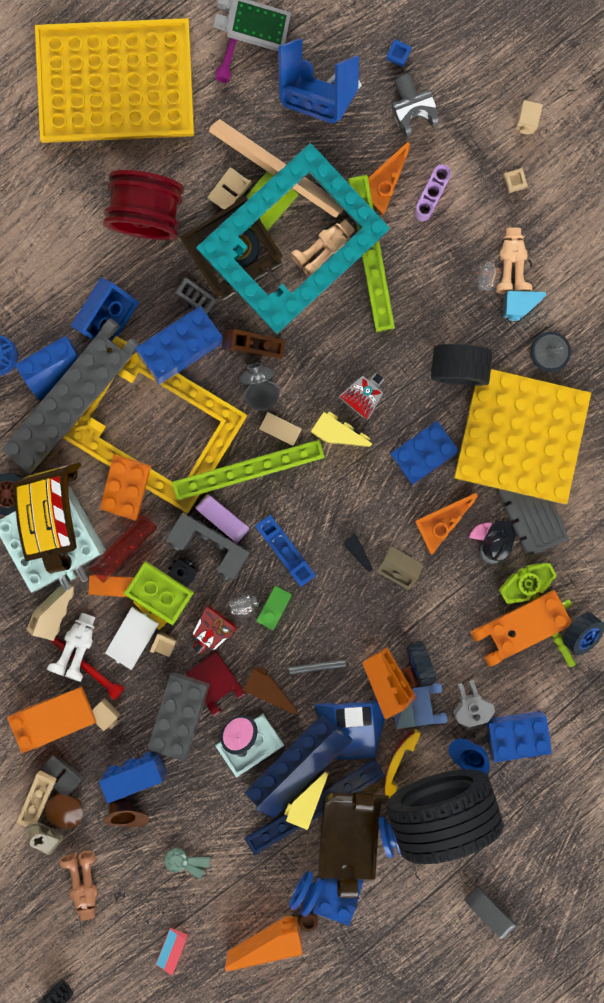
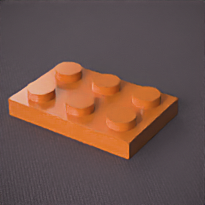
[100,454,152,521]

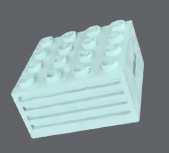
[0,486,107,593]

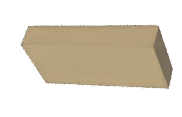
[259,412,302,446]

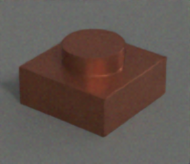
[400,666,419,687]

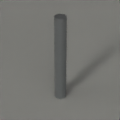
[289,659,346,675]

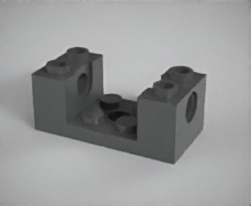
[166,513,251,581]

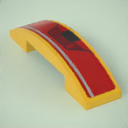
[384,729,420,799]

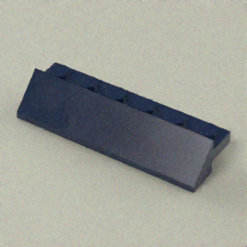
[244,713,353,818]

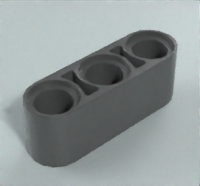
[464,886,517,940]

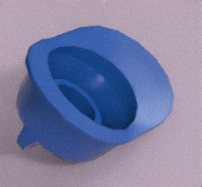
[448,739,490,774]

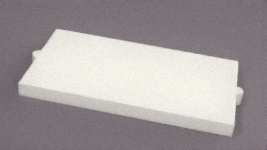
[105,607,159,670]

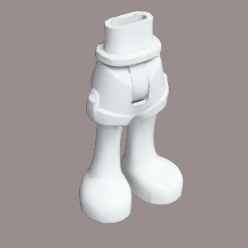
[47,613,95,682]

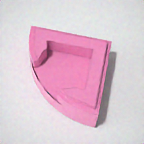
[469,523,492,541]

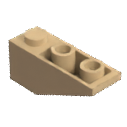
[27,582,74,641]

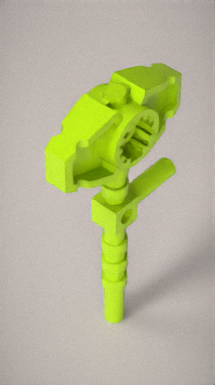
[499,563,576,667]

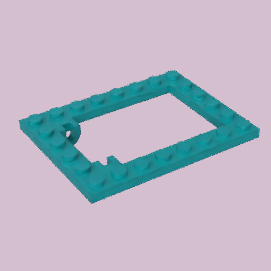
[196,143,390,334]

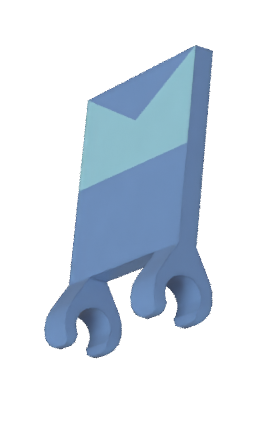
[394,683,447,729]

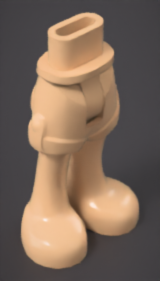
[291,219,355,277]
[496,228,532,294]

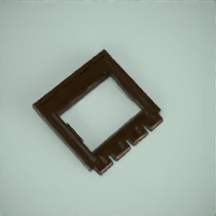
[180,196,283,302]

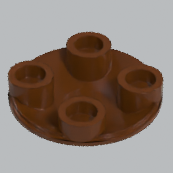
[45,793,83,829]

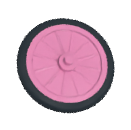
[221,715,258,755]

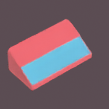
[156,928,188,975]

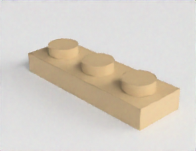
[17,771,57,827]

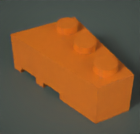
[362,647,416,720]

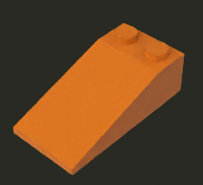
[7,686,97,753]
[225,916,303,972]

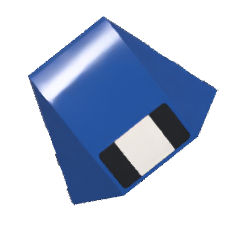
[314,699,385,760]

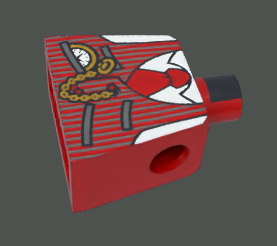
[192,605,237,654]

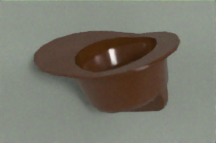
[104,800,150,828]

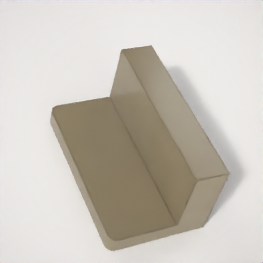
[376,546,423,590]

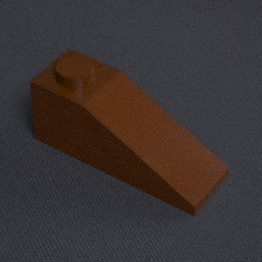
[222,329,285,359]
[243,666,297,715]

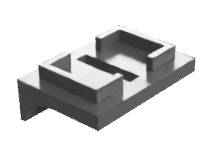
[39,752,84,795]

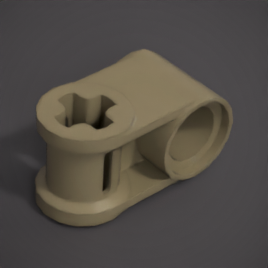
[25,822,64,855]

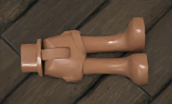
[59,851,98,921]

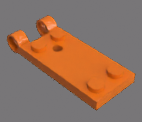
[470,589,572,667]

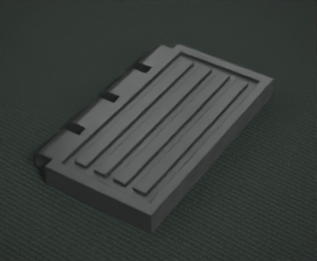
[498,490,569,554]

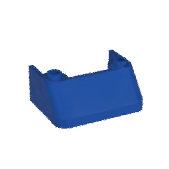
[278,38,359,123]

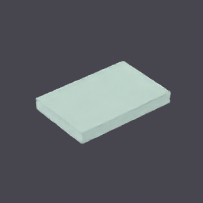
[215,713,284,777]

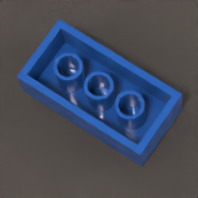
[136,306,223,385]

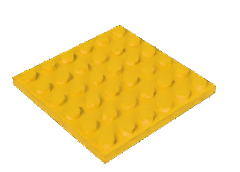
[454,369,591,504]

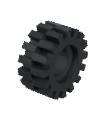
[38,980,74,1003]

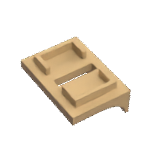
[207,167,252,210]

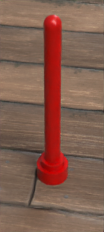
[49,636,125,701]

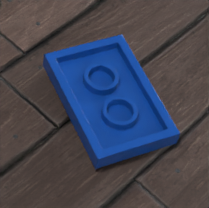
[390,420,459,485]

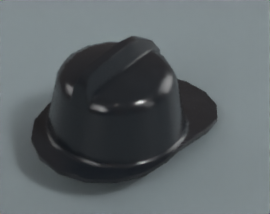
[480,520,515,564]

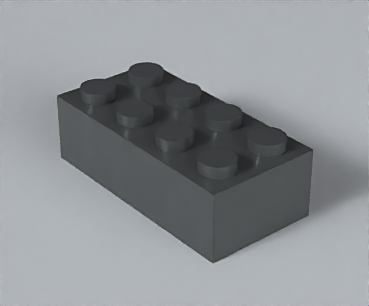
[147,672,210,761]

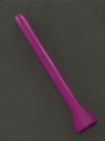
[214,38,237,83]

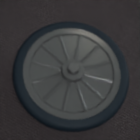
[531,332,571,372]

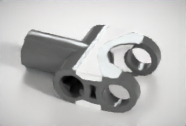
[392,74,438,138]

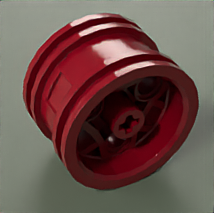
[103,170,184,240]

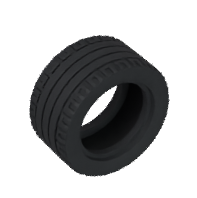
[386,769,504,864]

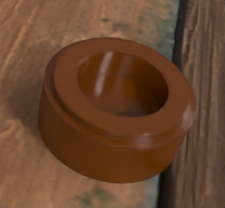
[299,911,318,932]

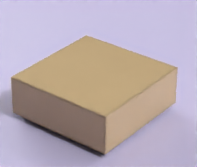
[503,168,528,193]

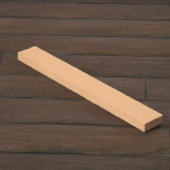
[209,119,344,218]

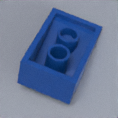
[313,878,364,926]

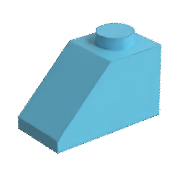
[503,291,546,321]

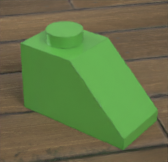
[257,585,292,630]

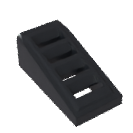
[343,533,373,572]

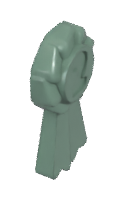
[164,848,211,879]

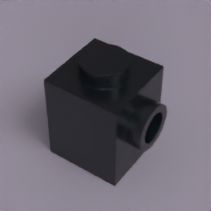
[168,557,200,587]

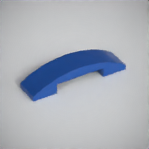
[255,514,316,587]

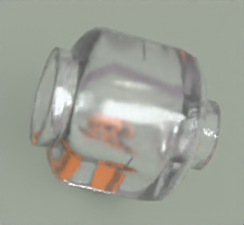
[474,261,501,291]
[229,591,259,619]

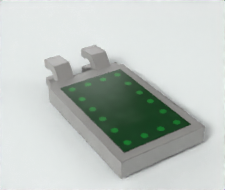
[213,0,291,51]

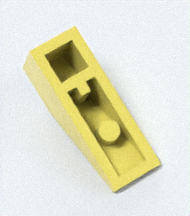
[285,770,329,830]

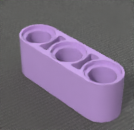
[414,164,451,221]
[195,493,250,543]

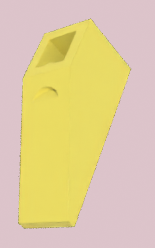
[311,412,372,447]

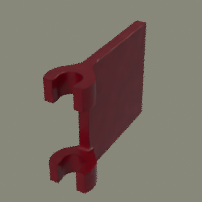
[185,651,247,717]

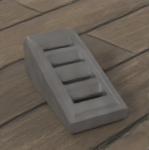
[173,277,217,314]

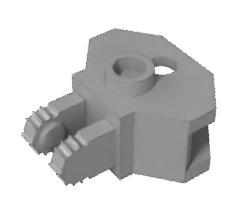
[453,680,495,728]

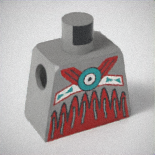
[339,373,384,421]

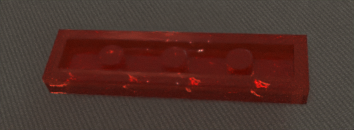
[88,514,157,583]

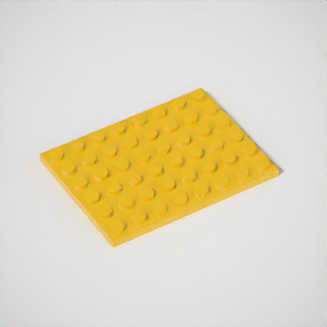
[35,18,194,143]

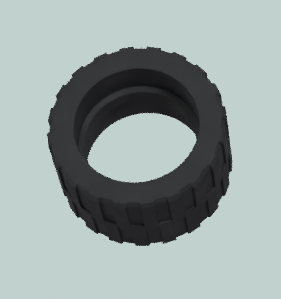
[431,344,493,386]

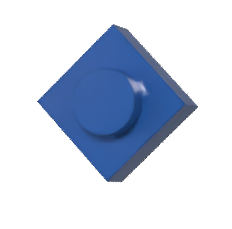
[386,39,412,68]

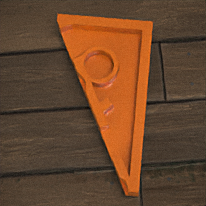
[368,142,410,216]
[415,493,478,554]

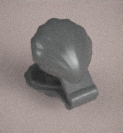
[239,363,280,411]

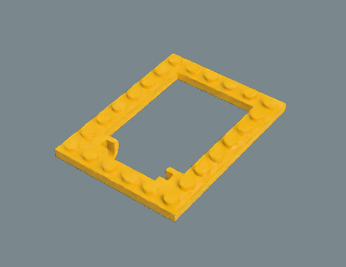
[63,336,248,514]

